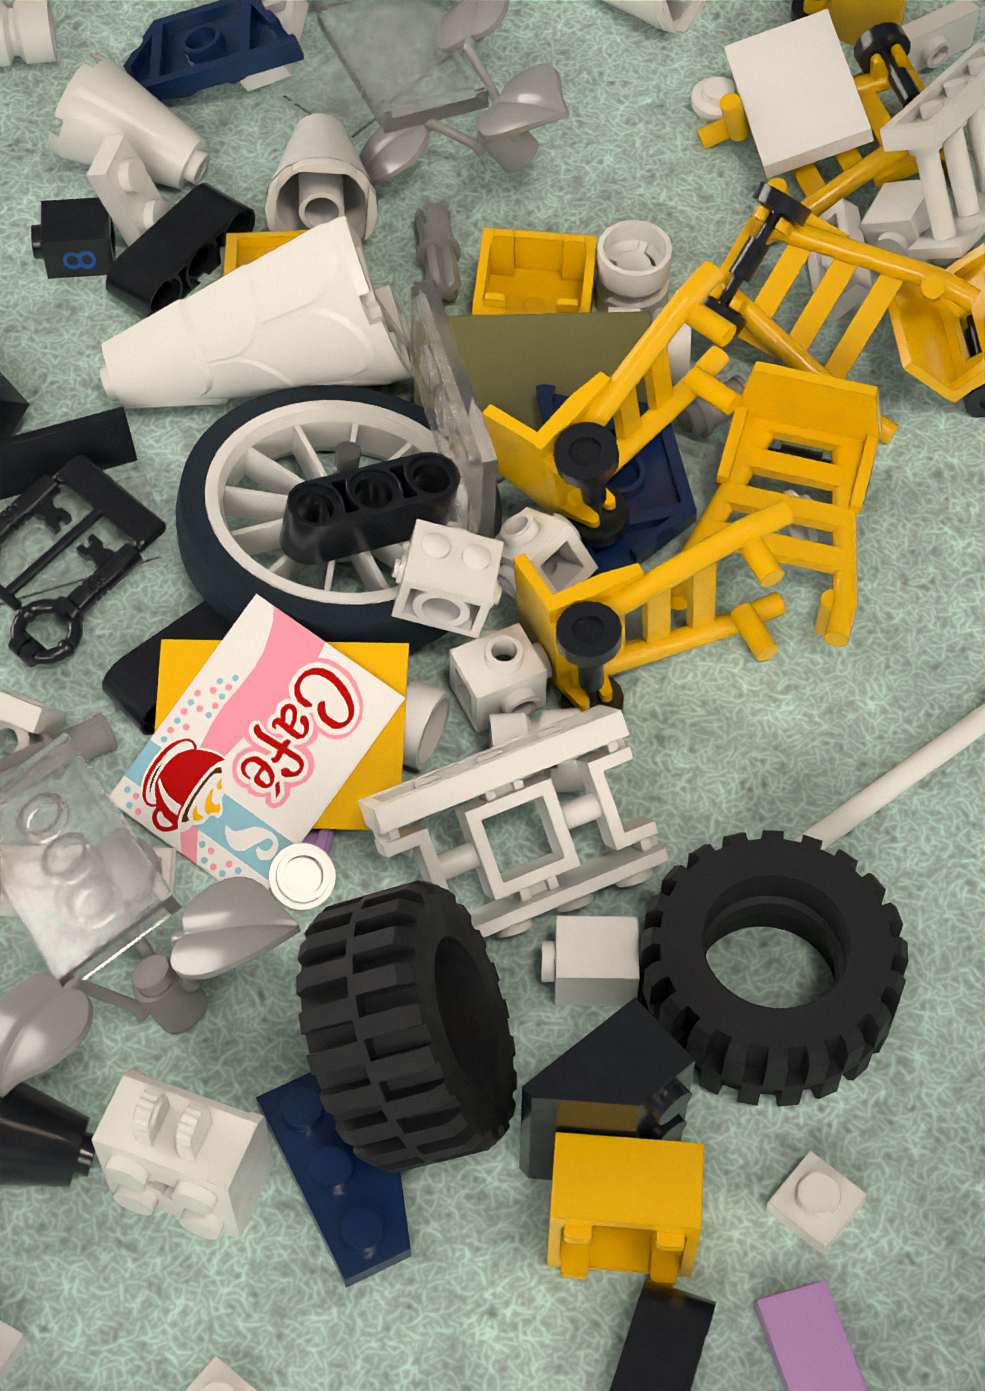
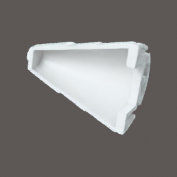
[100,215,414,409]

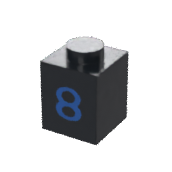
[31,197,116,279]

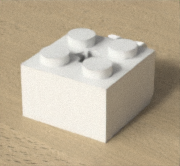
[92,1068,274,1240]

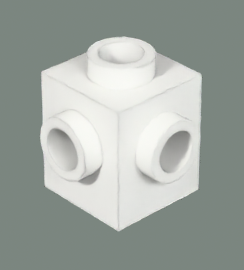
[494,507,598,600]
[449,623,552,733]

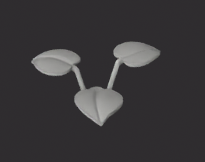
[359,0,569,186]
[0,835,301,1098]

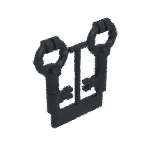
[0,455,166,667]

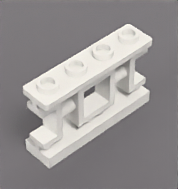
[358,705,670,938]

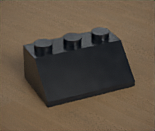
[519,997,696,1180]

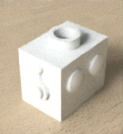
[391,519,504,639]

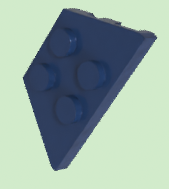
[123,0,304,102]
[536,384,697,579]

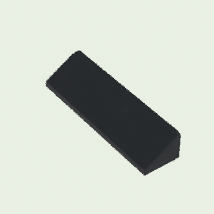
[0,407,140,511]

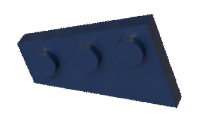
[256,1072,411,1288]

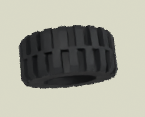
[638,830,909,1107]
[296,880,517,1173]

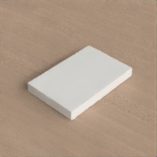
[724,9,874,179]

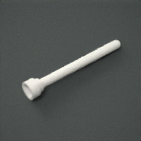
[793,695,985,850]

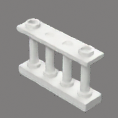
[880,42,985,265]

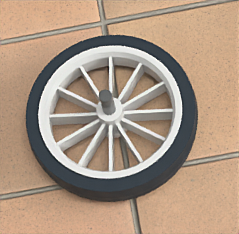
[175,385,502,651]

